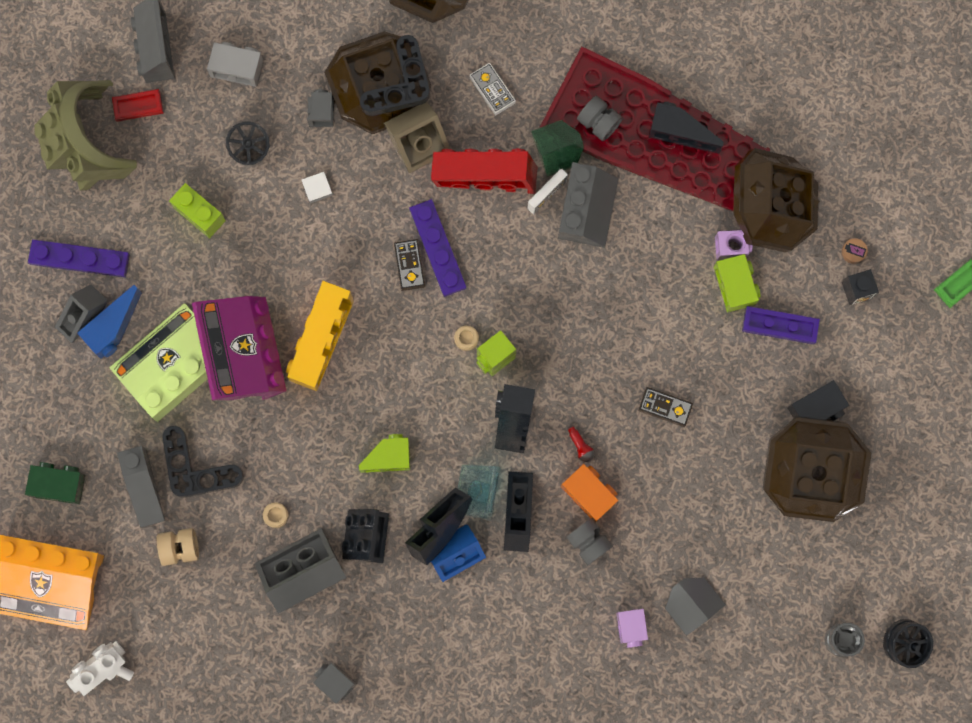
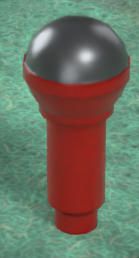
[568,427,594,462]

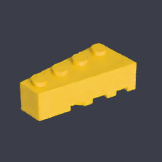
[286,281,354,391]

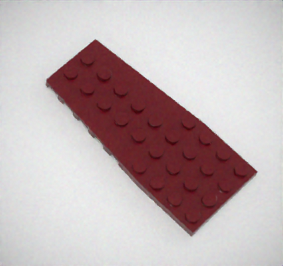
[539,46,770,211]

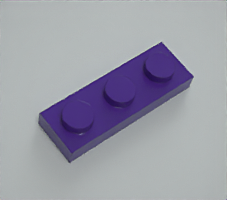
[742,306,820,344]

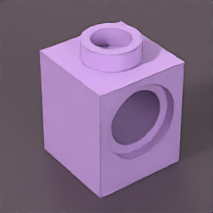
[715,230,753,261]
[616,609,648,648]

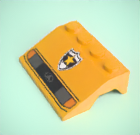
[0,535,104,630]

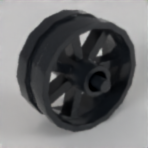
[225,121,270,165]
[883,619,934,668]

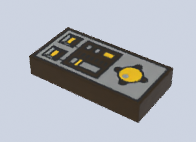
[394,239,425,291]
[638,387,693,427]

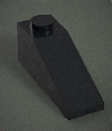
[649,102,724,154]
[503,471,533,552]

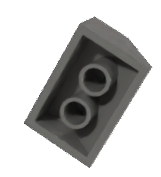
[131,0,175,83]
[558,162,618,248]
[254,528,346,614]

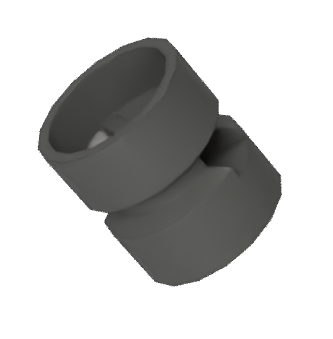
[577,95,623,141]
[566,518,613,566]
[824,623,865,657]

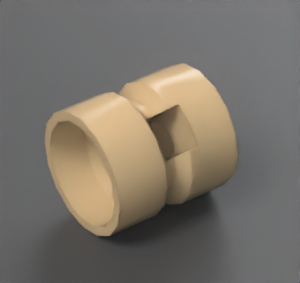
[157,528,199,566]

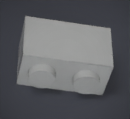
[207,42,263,87]

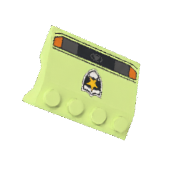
[109,303,208,422]

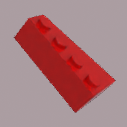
[431,148,538,194]

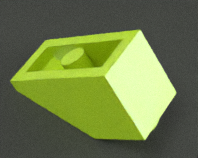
[359,434,410,473]

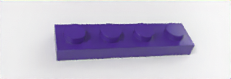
[409,199,466,297]
[28,239,130,278]

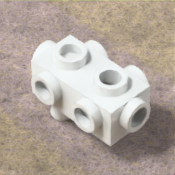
[66,641,134,696]

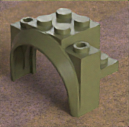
[34,80,137,191]

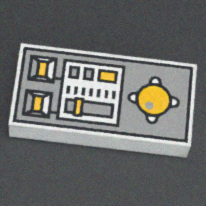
[470,63,516,116]
[528,169,568,214]

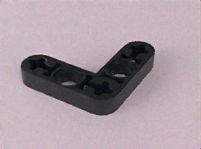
[360,35,430,116]
[162,426,244,498]

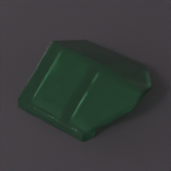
[531,120,584,177]

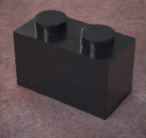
[787,380,850,421]

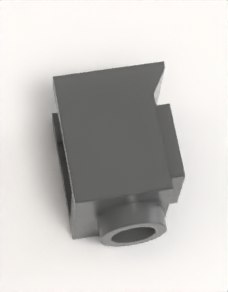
[307,89,334,127]

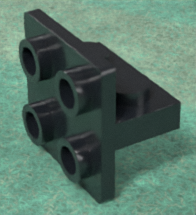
[342,509,389,563]

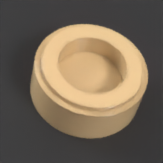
[454,326,479,351]
[263,502,289,528]

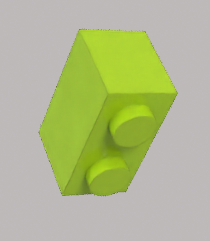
[169,183,226,239]
[714,254,761,313]
[476,330,516,376]

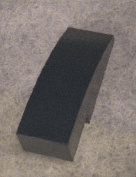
[405,487,472,566]

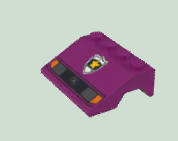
[192,296,286,400]

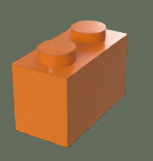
[561,464,619,523]

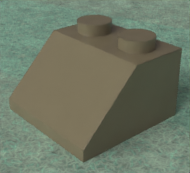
[384,102,450,173]

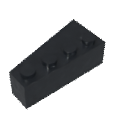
[494,384,535,454]

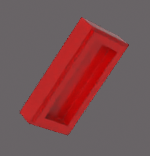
[112,89,164,122]

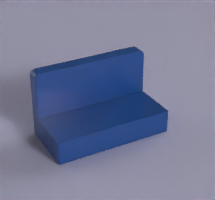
[431,525,486,582]

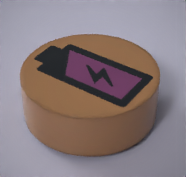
[842,238,868,264]

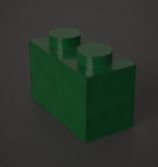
[25,462,86,505]

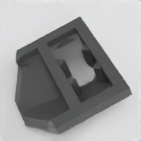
[665,578,726,636]

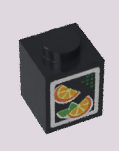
[842,269,879,305]

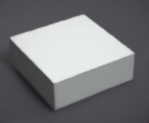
[302,172,333,204]

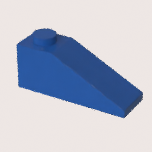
[77,285,142,359]

